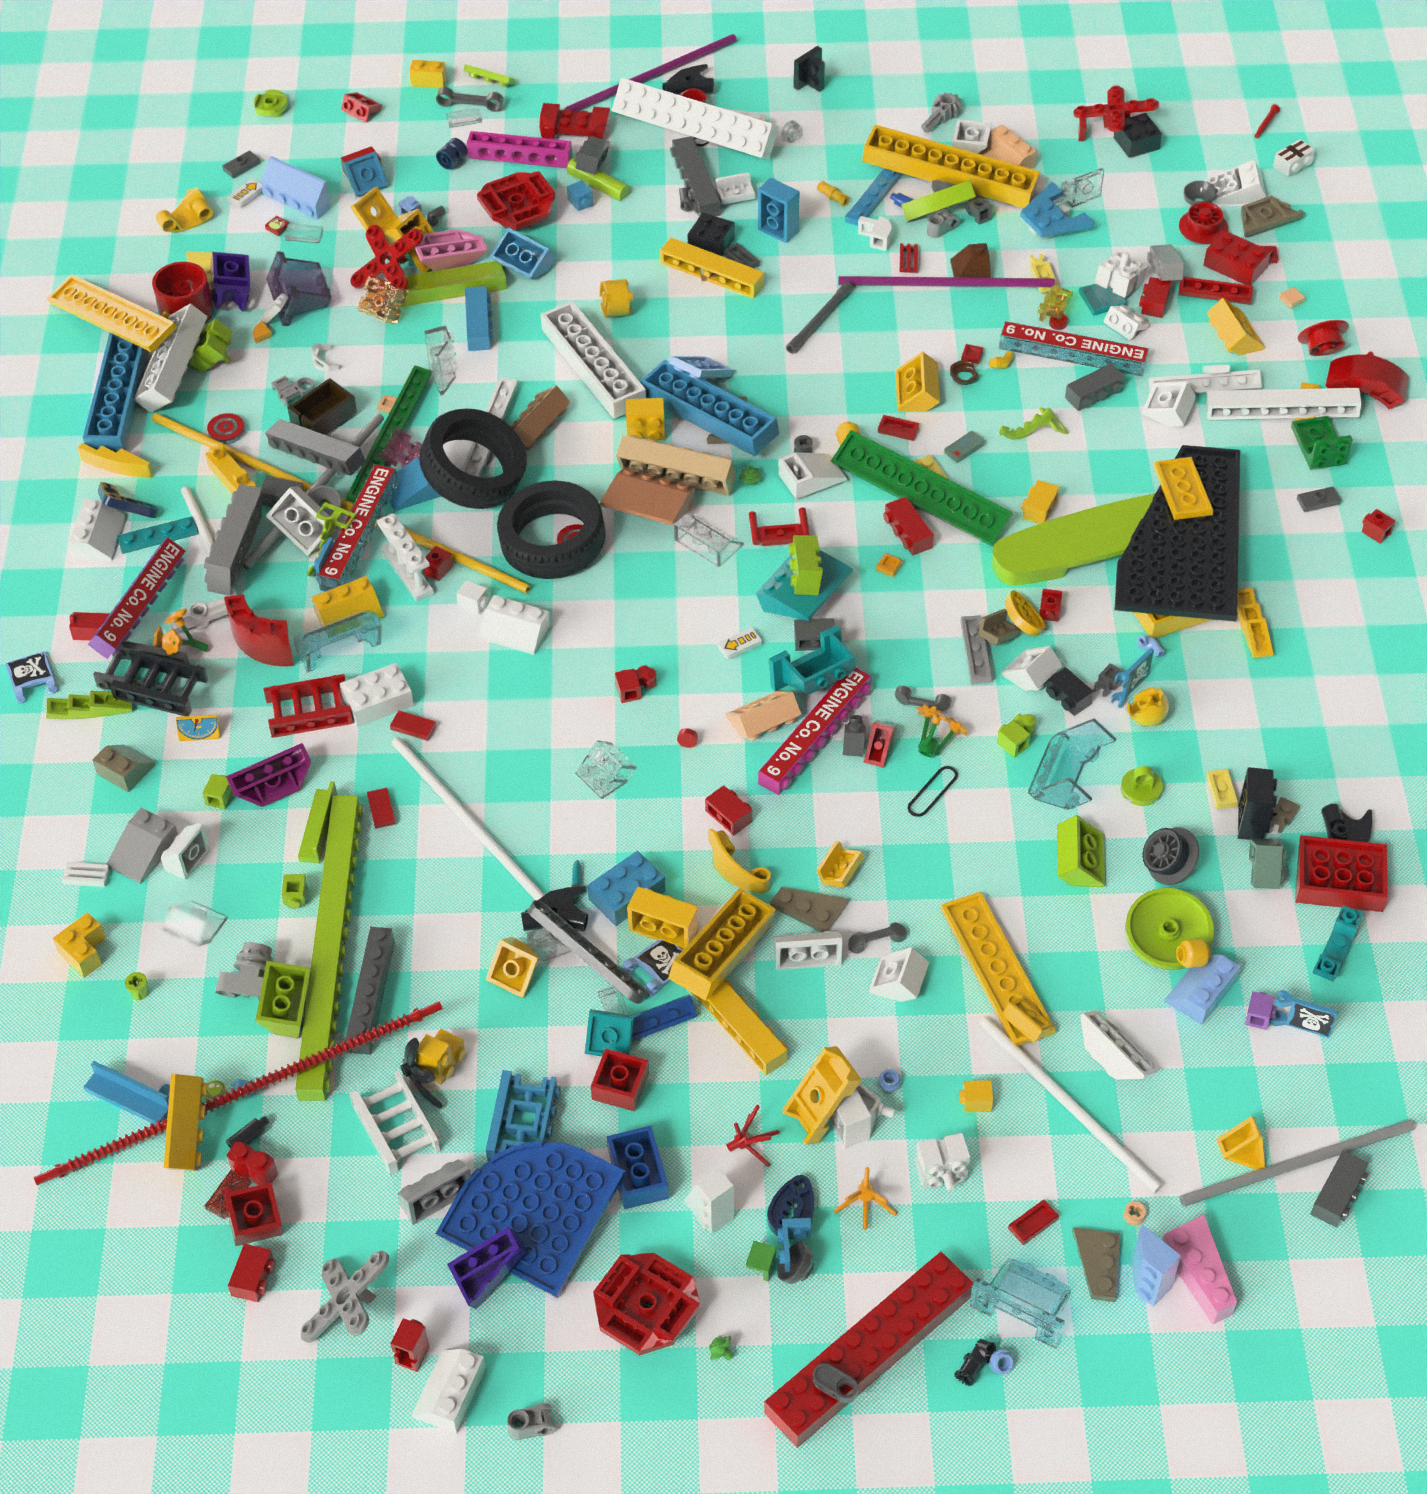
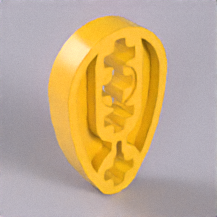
[1005,590,1046,636]

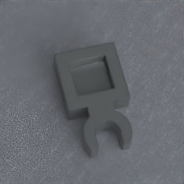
[1093,663,1124,697]

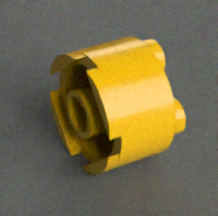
[599,279,633,317]

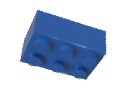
[606,1126,669,1210]

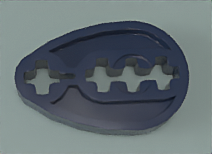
[767,1175,814,1239]

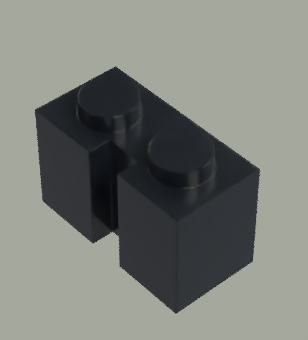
[1046,667,1094,716]

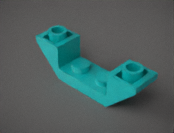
[1312,905,1364,982]

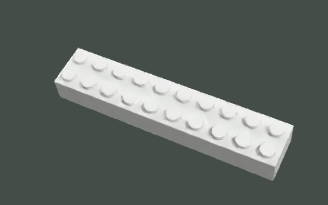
[612,78,779,160]

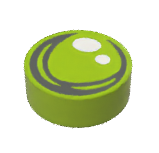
[205,1080,227,1100]

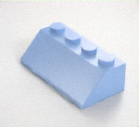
[261,156,331,220]

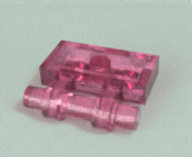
[379,427,422,469]

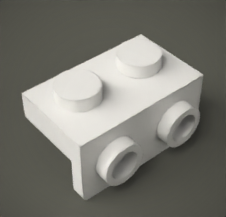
[716,172,755,205]
[1104,304,1149,340]

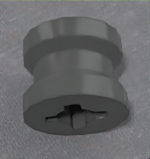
[794,435,813,453]

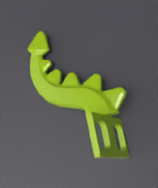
[999,407,1069,440]
[307,502,356,577]

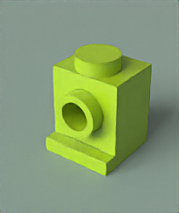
[281,874,308,909]

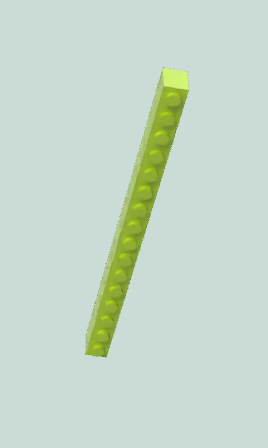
[295,795,363,1101]

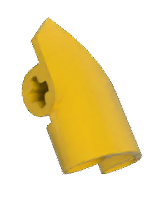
[156,188,213,232]
[708,828,771,894]

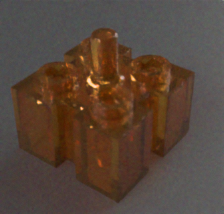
[357,276,408,324]

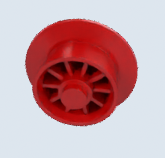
[1179,202,1228,244]
[1297,320,1349,356]

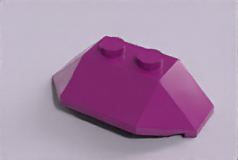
[226,743,311,807]

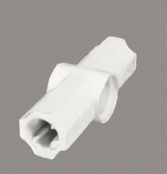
[170,597,227,633]

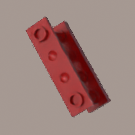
[263,674,353,738]

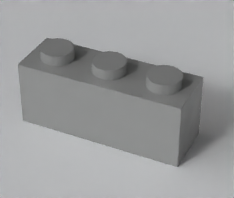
[1147,244,1184,281]

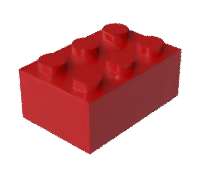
[1203,230,1271,286]

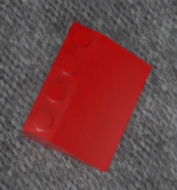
[1295,835,1388,912]

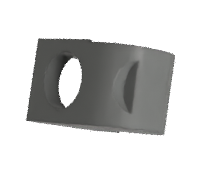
[965,197,992,224]

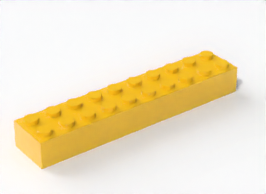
[862,124,1040,208]

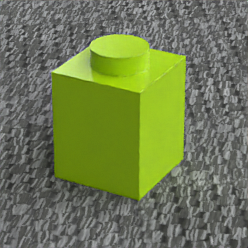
[202,774,233,810]

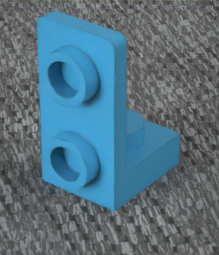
[778,1218,811,1272]

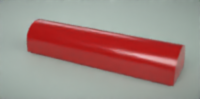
[1178,277,1253,305]

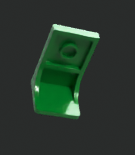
[1291,416,1353,470]

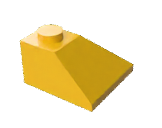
[486,937,539,998]

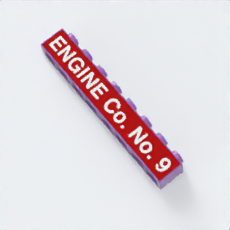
[87,537,186,659]

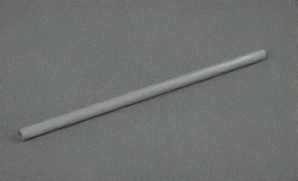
[241,413,384,570]

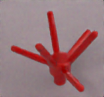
[726,1105,780,1167]

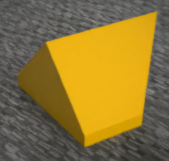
[1216,1116,1265,1170]

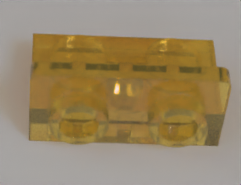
[1038,285,1073,322]

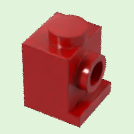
[1039,589,1063,622]

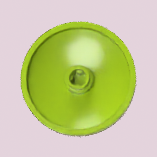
[1125,888,1214,970]

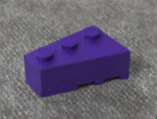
[447,1227,527,1309]

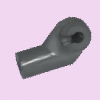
[679,187,692,212]
[427,206,446,226]

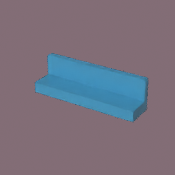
[84,1061,169,1125]

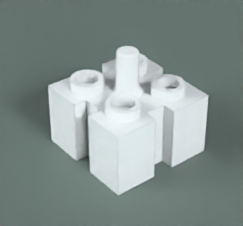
[1094,251,1148,298]
[915,1133,970,1191]

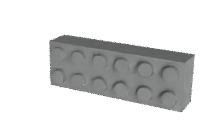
[204,484,262,596]

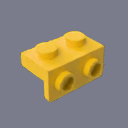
[817,841,864,888]

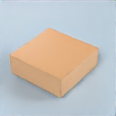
[1279,287,1306,308]
[377,395,397,414]

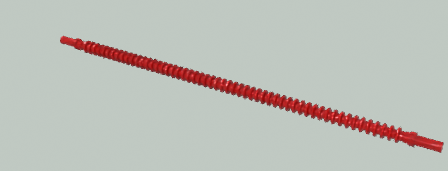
[33,1001,443,1185]

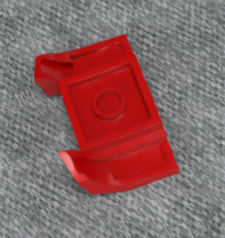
[539,103,610,139]

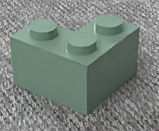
[1249,838,1286,889]

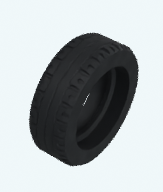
[419,408,527,509]
[497,480,606,579]

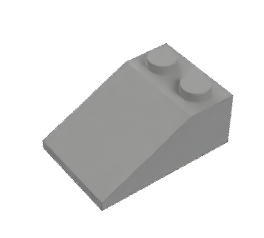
[106,807,178,884]

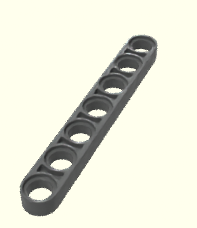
[528,900,647,1004]

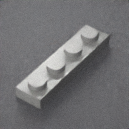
[960,615,992,684]

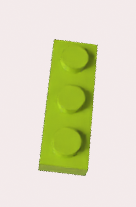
[463,64,516,87]

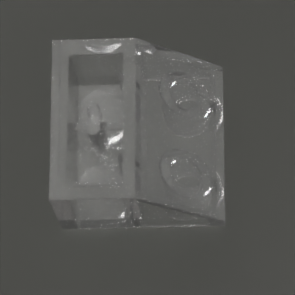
[575,740,637,799]

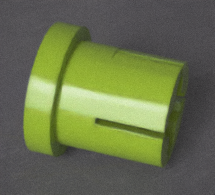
[125,972,148,1000]

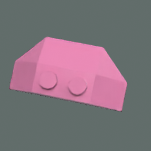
[415,229,488,271]

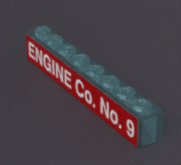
[999,321,1149,377]
[317,464,399,590]

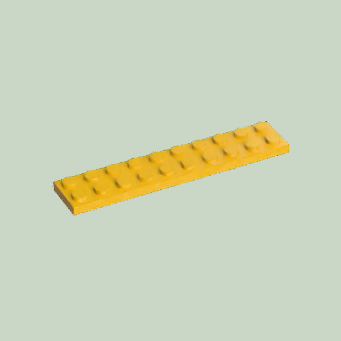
[47,275,177,352]

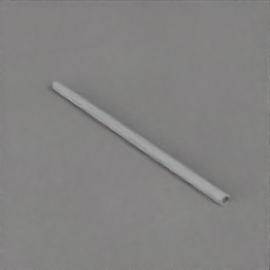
[1179,1119,1414,1207]

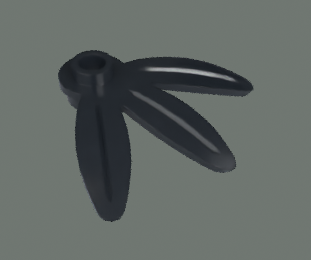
[400,1038,443,1109]

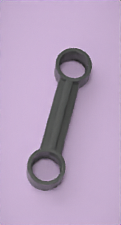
[436,87,504,112]

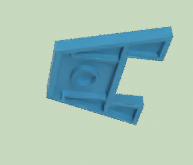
[1020,181,1095,237]

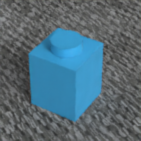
[567,180,593,211]

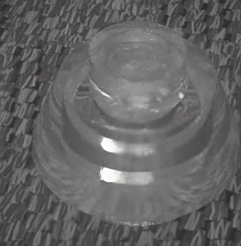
[781,120,803,143]

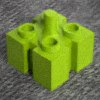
[188,318,233,373]

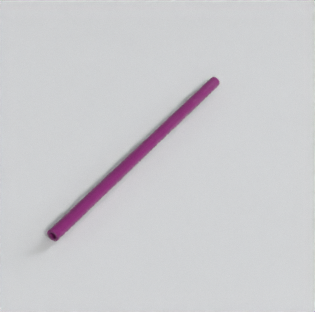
[565,34,737,111]
[838,276,1055,288]

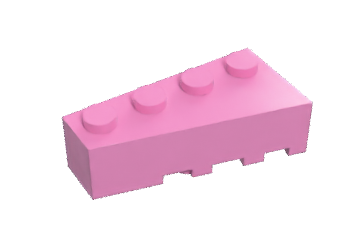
[1162,1215,1237,1325]

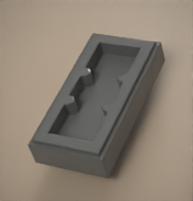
[222,150,261,178]
[1297,486,1341,512]

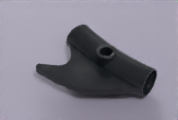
[662,64,714,95]
[1321,804,1372,842]
[521,886,588,932]

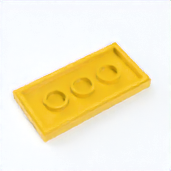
[1153,457,1213,520]

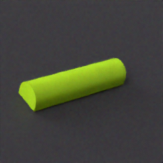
[567,157,631,201]

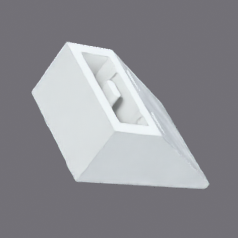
[1205,160,1266,204]
[778,452,847,499]

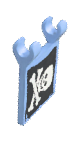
[5,651,58,703]
[623,939,683,997]

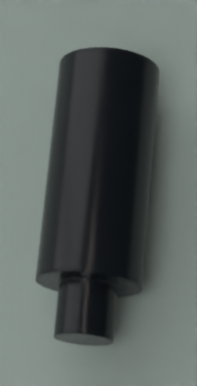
[226,1116,270,1149]

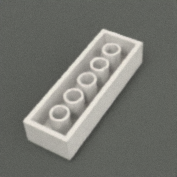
[133,304,208,413]

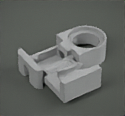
[271,376,314,407]

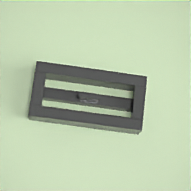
[723,243,760,268]

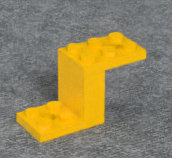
[350,187,435,273]

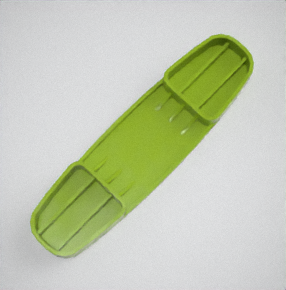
[991,493,1155,586]

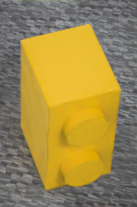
[409,59,447,88]
[1021,480,1059,524]

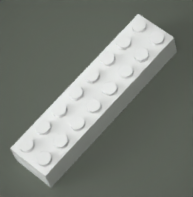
[541,301,646,419]

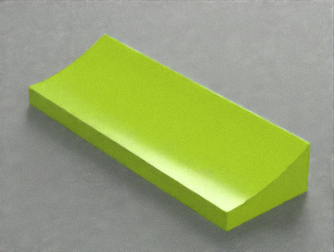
[398,261,507,307]

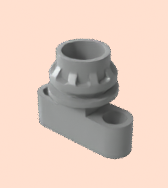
[215,942,273,999]

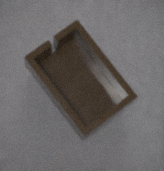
[287,378,357,435]

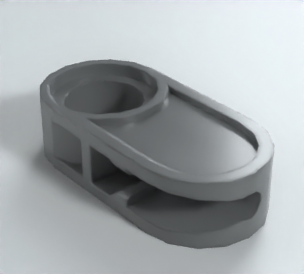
[813,1364,858,1403]

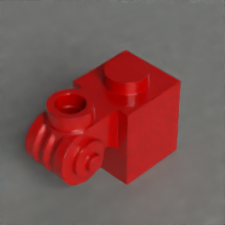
[615,665,657,704]

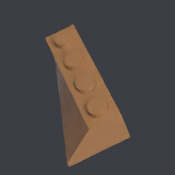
[511,385,570,451]

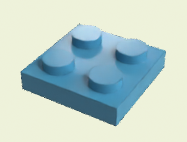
[343,151,388,197]

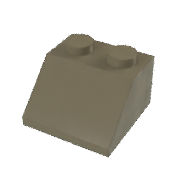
[92,744,156,792]

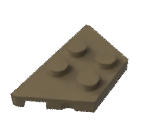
[1241,196,1304,237]

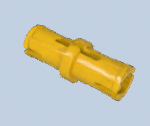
[817,180,850,207]

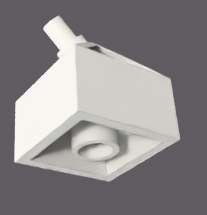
[829,1084,895,1149]

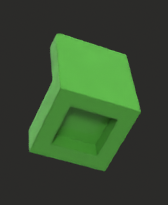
[746,1241,776,1281]

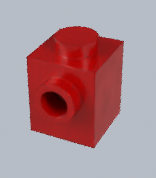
[1362,509,1396,544]
[423,546,453,581]

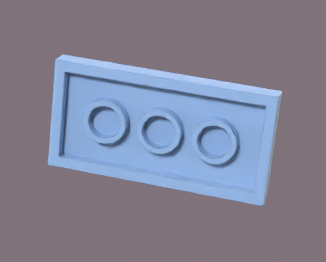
[668,356,735,379]

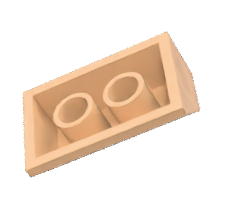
[978,124,1037,169]
[725,690,802,740]

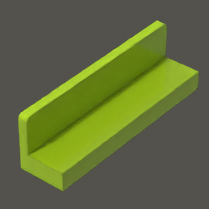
[298,781,337,864]

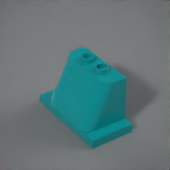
[769,625,856,694]

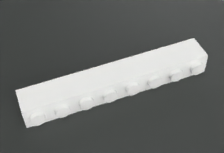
[1206,388,1361,420]

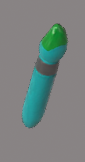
[571,860,581,904]

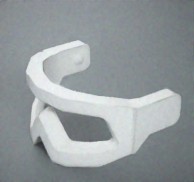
[312,343,339,372]

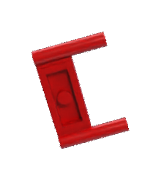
[749,507,810,546]

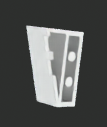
[684,1169,734,1234]

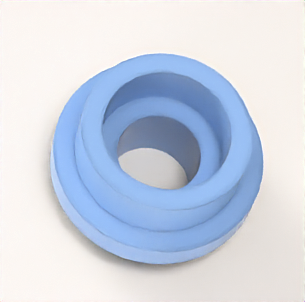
[878,1069,901,1092]
[989,1349,1014,1375]

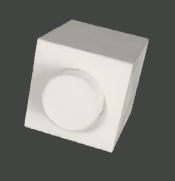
[456,580,489,614]

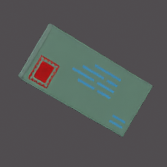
[944,430,985,463]

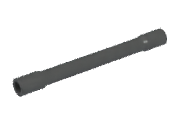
[786,281,853,354]

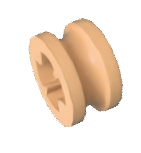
[1124,1202,1146,1226]

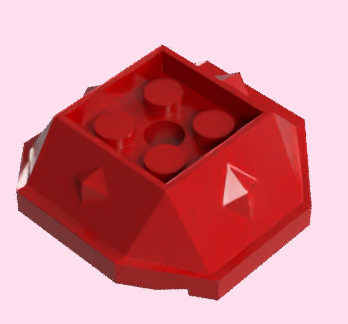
[477,171,556,230]
[593,1253,700,1356]

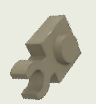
[1270,797,1300,833]

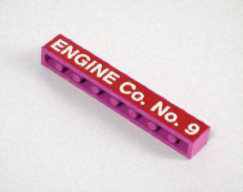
[758,667,872,795]

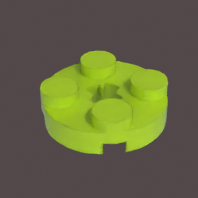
[253,89,288,118]

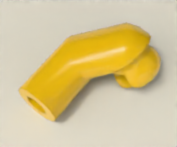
[989,351,1014,369]

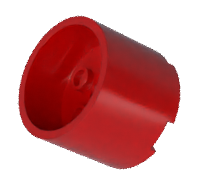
[152,261,213,324]

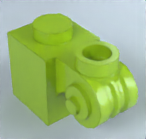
[997,713,1036,758]

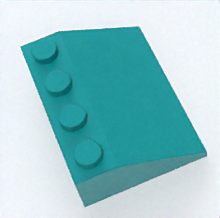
[756,549,853,621]

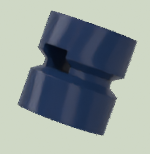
[436,138,468,170]

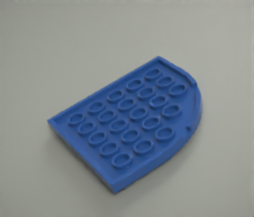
[435,1141,626,1299]

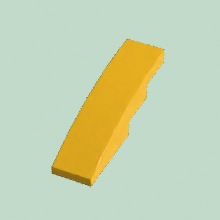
[77,443,153,478]
[1237,588,1274,659]

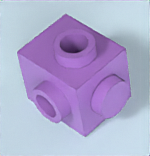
[1245,991,1277,1030]

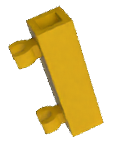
[205,442,257,494]

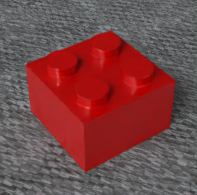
[590,1048,649,1112]
[225,1182,282,1247]

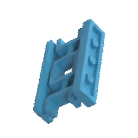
[486,1070,561,1161]

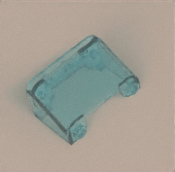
[294,610,382,673]

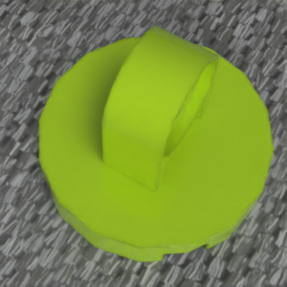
[1120,766,1163,806]

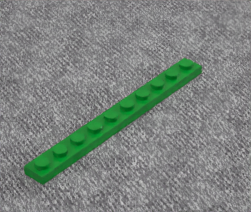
[346,365,432,503]

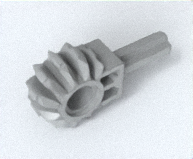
[921,92,962,132]

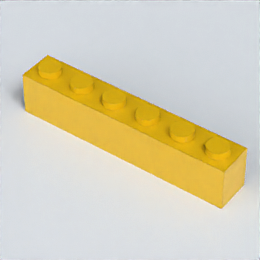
[660,237,764,299]
[693,980,788,1075]

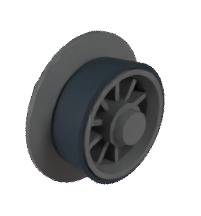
[1142,827,1199,885]

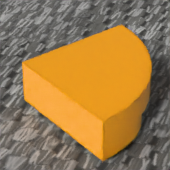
[253,321,272,343]

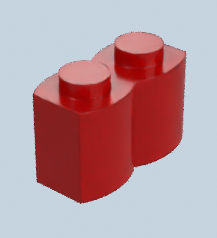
[227,1142,278,1185]

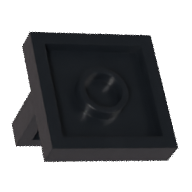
[793,45,825,92]

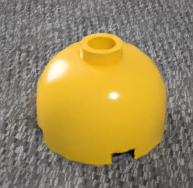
[1126,687,1169,727]

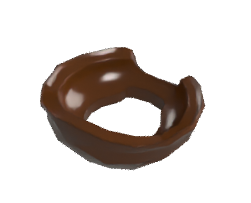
[950,361,979,385]

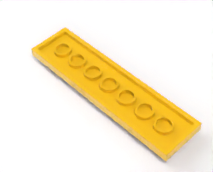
[941,891,1056,1047]

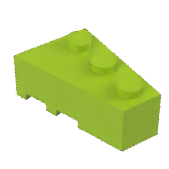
[789,535,823,595]

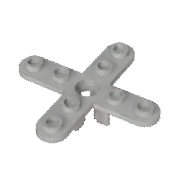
[301,1250,389,1343]

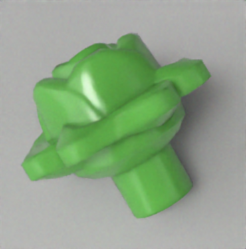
[739,465,762,485]
[709,1335,734,1360]

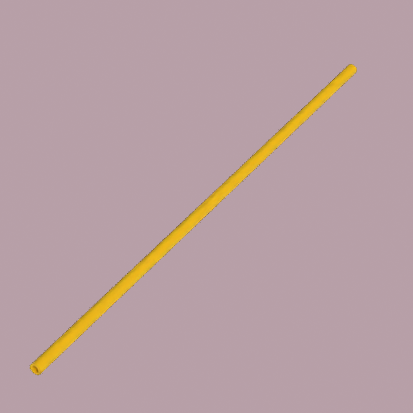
[152,413,531,594]

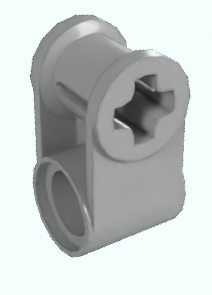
[927,208,960,238]
[507,1404,556,1440]

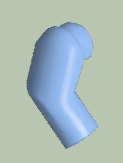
[1137,635,1165,658]

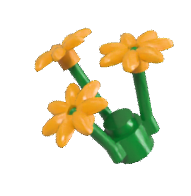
[916,704,967,758]

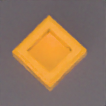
[876,553,903,578]

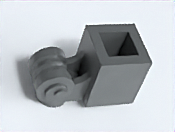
[843,715,866,757]

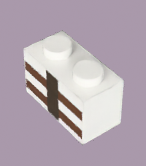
[1273,139,1315,177]

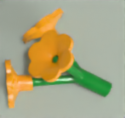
[154,608,208,655]

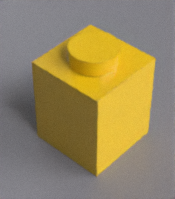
[959,1080,993,1112]

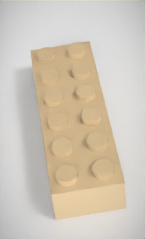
[616,435,736,496]

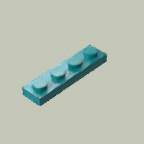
[117,516,198,554]

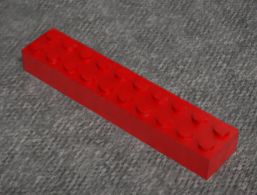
[764,1251,975,1448]

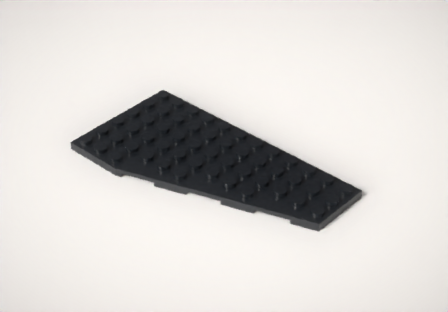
[1114,445,1240,622]

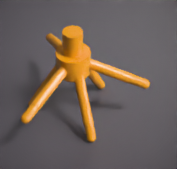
[834,1167,897,1230]

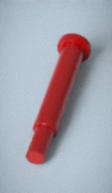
[1254,104,1280,138]

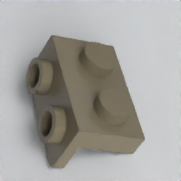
[978,608,1021,645]

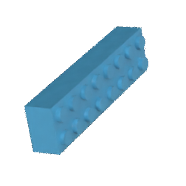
[83,332,149,452]
[640,360,779,457]

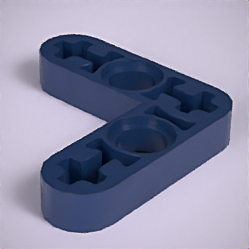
[97,482,159,518]

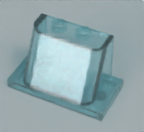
[970,1258,1071,1350]

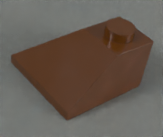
[950,243,991,278]

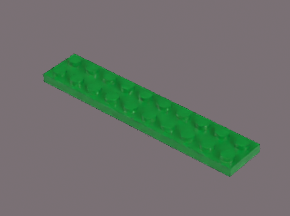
[831,430,1013,547]

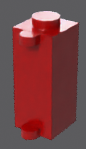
[69,612,110,641]

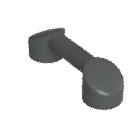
[895,686,952,712]
[848,922,907,954]

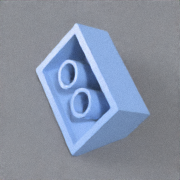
[1164,954,1241,1025]
[1132,1225,1181,1307]

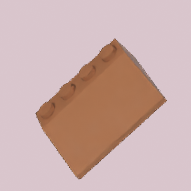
[600,468,695,525]

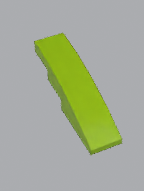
[901,180,976,221]
[46,690,132,719]

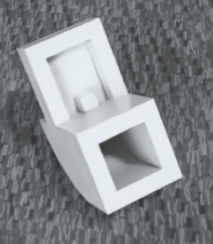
[858,216,892,251]

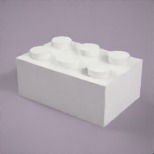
[340,663,414,727]

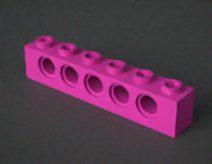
[467,131,572,168]

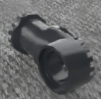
[954,1339,996,1386]

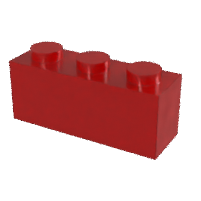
[883,496,934,556]

